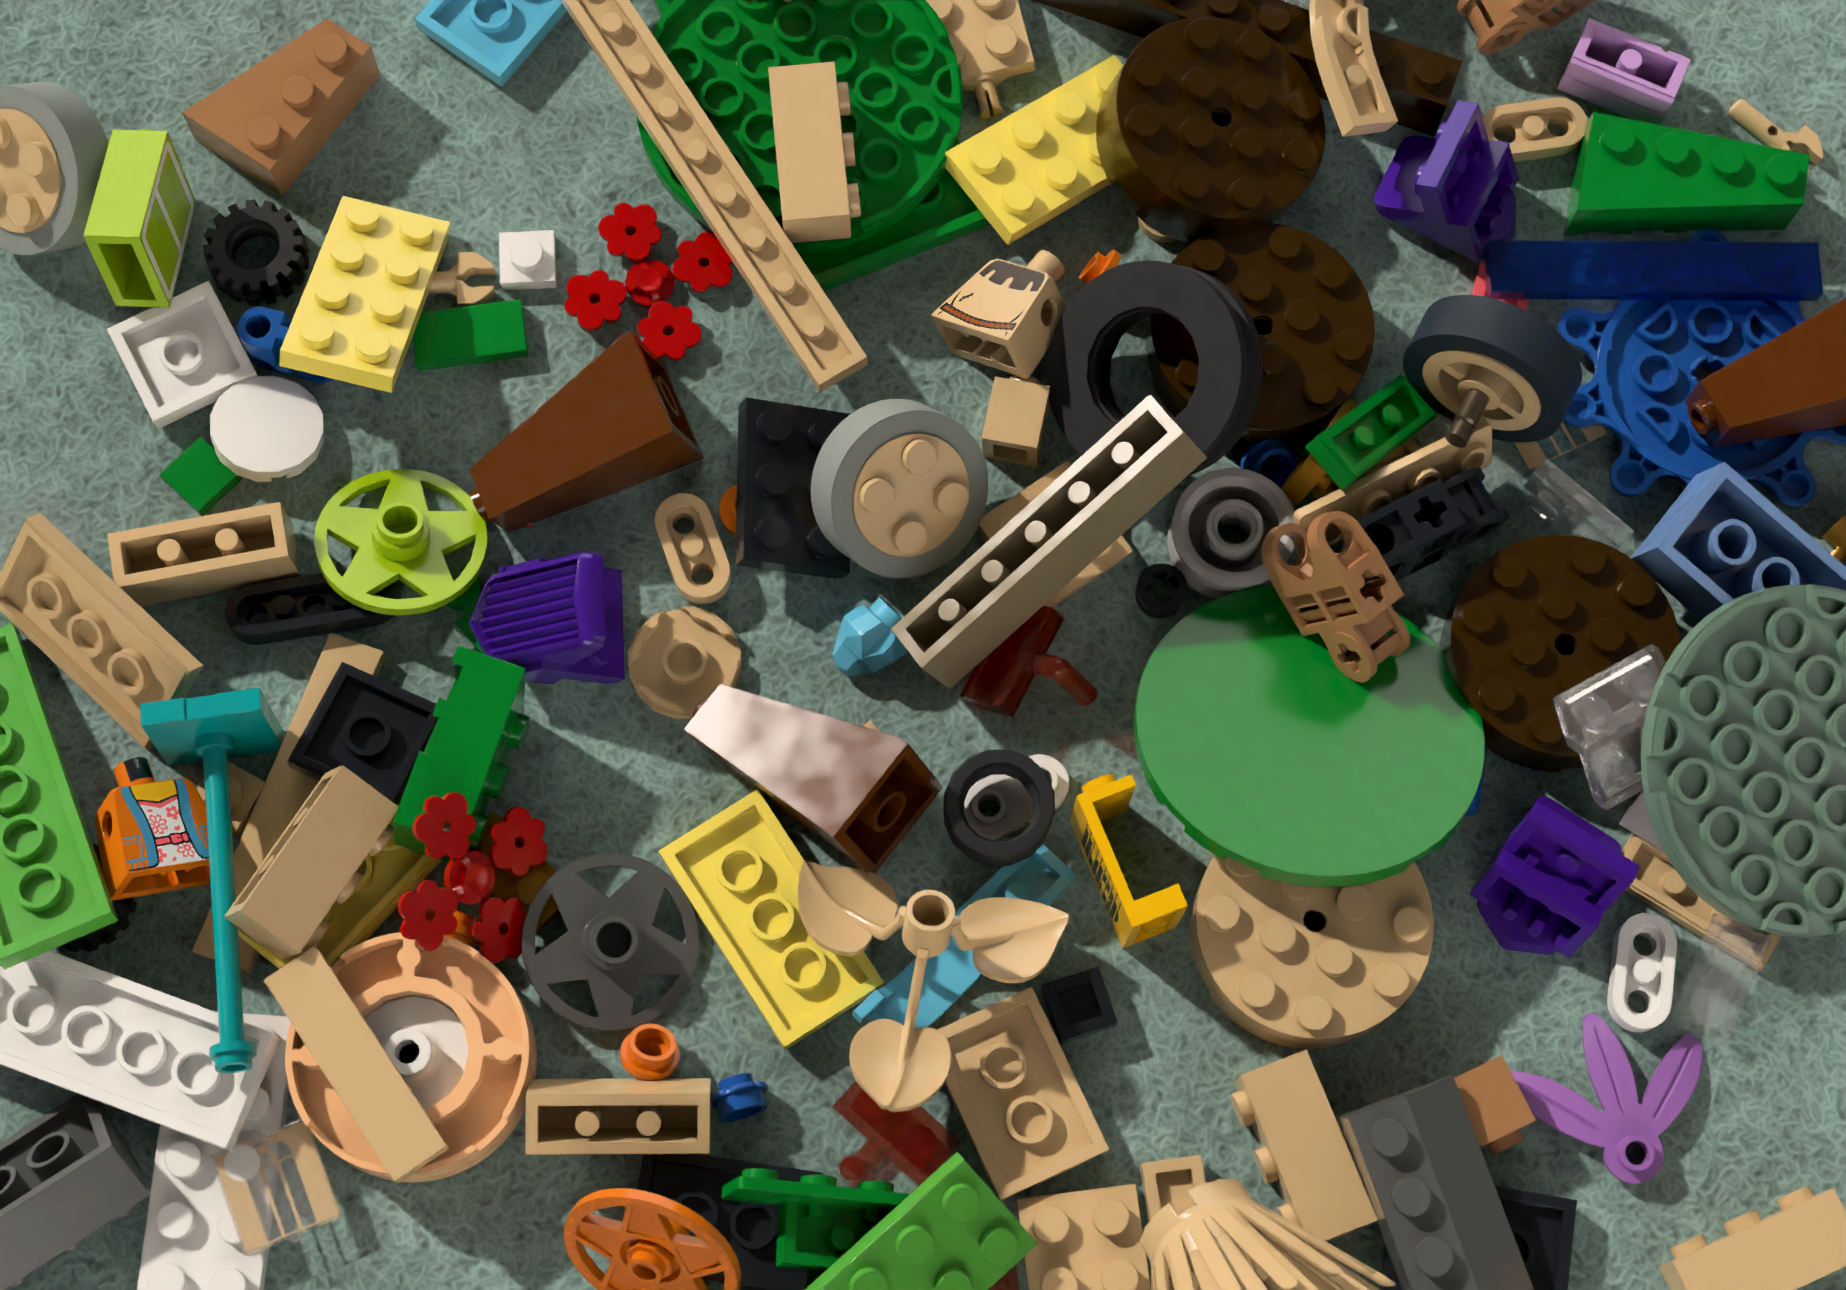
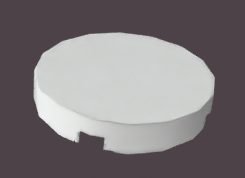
[210,376,324,482]

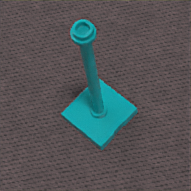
[140,688,283,1073]

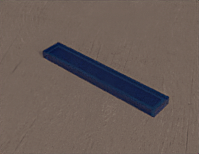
[1484,240,1823,301]

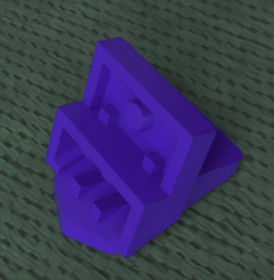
[1373,100,1519,262]
[469,552,625,685]
[1470,796,1640,958]

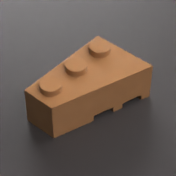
[182,19,380,197]

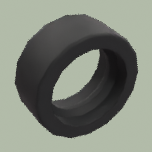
[943,749,1055,866]

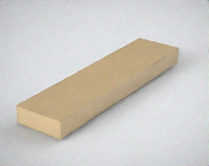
[264,946,449,1184]

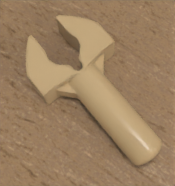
[1729,99,1823,175]
[428,252,497,307]

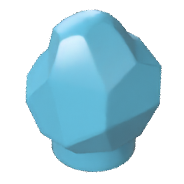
[832,596,907,676]

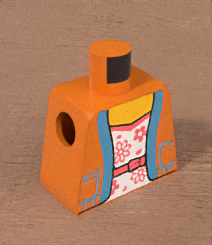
[95,757,210,901]

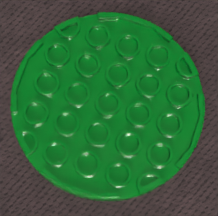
[637,0,963,252]
[1133,585,1485,887]

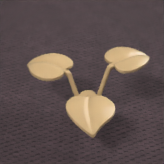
[797,861,1069,1112]

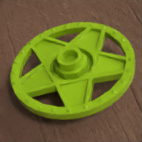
[314,469,488,616]

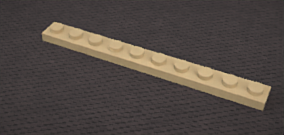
[560,0,868,393]

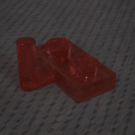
[960,605,1098,717]
[832,1081,961,1187]

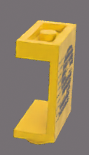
[1069,774,1188,949]

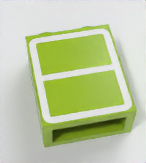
[83,129,197,308]

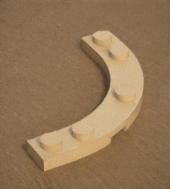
[1309,0,1398,137]

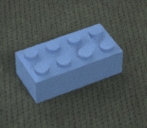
[1631,462,1846,620]

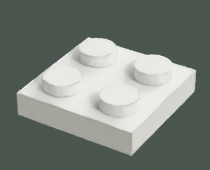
[107,281,258,429]

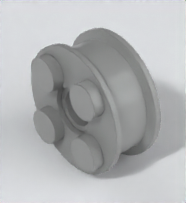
[1167,468,1295,600]

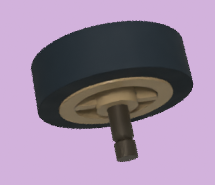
[1403,295,1582,448]

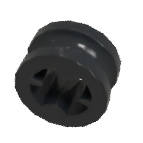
[1135,563,1188,619]

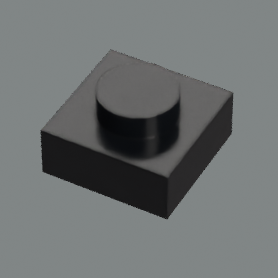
[1041,967,1118,1044]

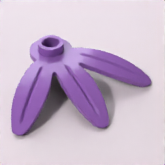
[1511,1013,1703,1184]

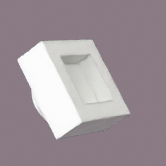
[499,230,557,290]

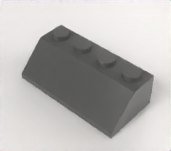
[1338,1075,1534,1290]
[0,1094,151,1290]

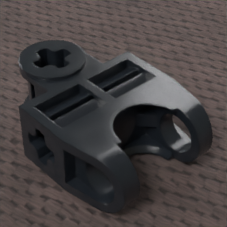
[1358,467,1509,582]

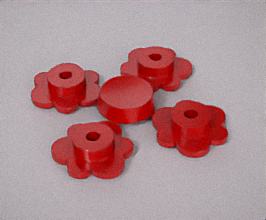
[564,203,733,361]
[398,792,547,963]

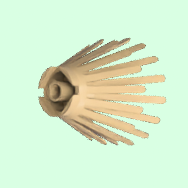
[1140,1179,1396,1290]

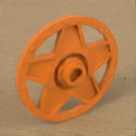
[563,1188,741,1290]

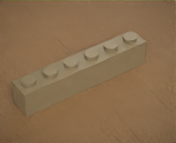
[891,394,1207,689]

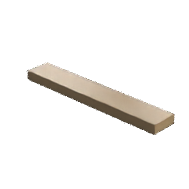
[192,633,386,975]

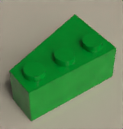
[393,645,531,862]

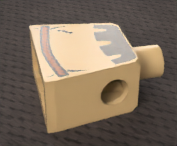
[931,250,1066,379]

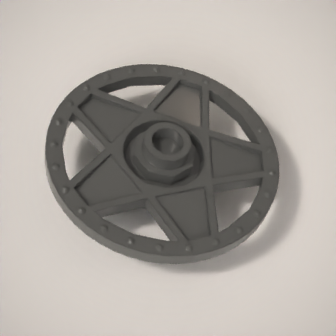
[521,853,699,1031]

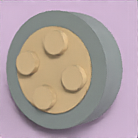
[0,82,109,255]
[811,399,988,578]

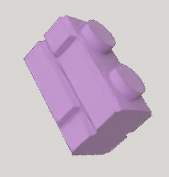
[1557,18,1691,125]

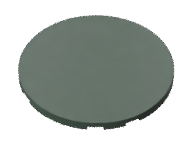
[1641,585,1846,938]

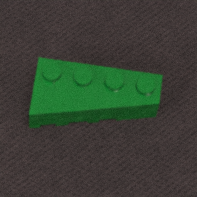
[1563,112,1810,236]

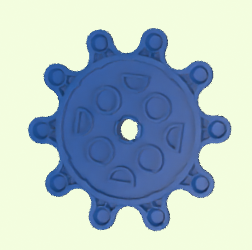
[1558,228,1846,507]

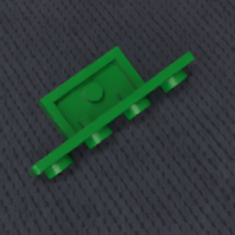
[722,1168,910,1272]

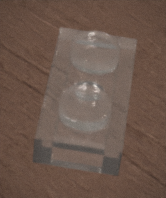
[1522,458,1634,550]
[1667,914,1772,1046]

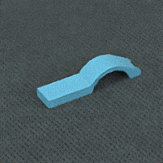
[852,844,1077,1028]

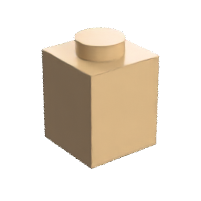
[982,375,1051,468]

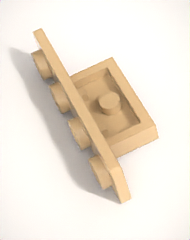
[1293,419,1492,546]

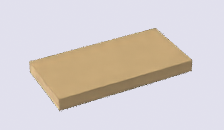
[0,513,203,750]

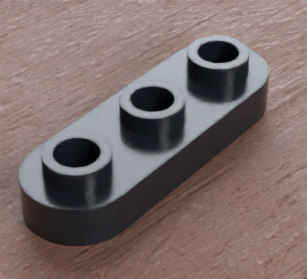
[225,569,401,645]

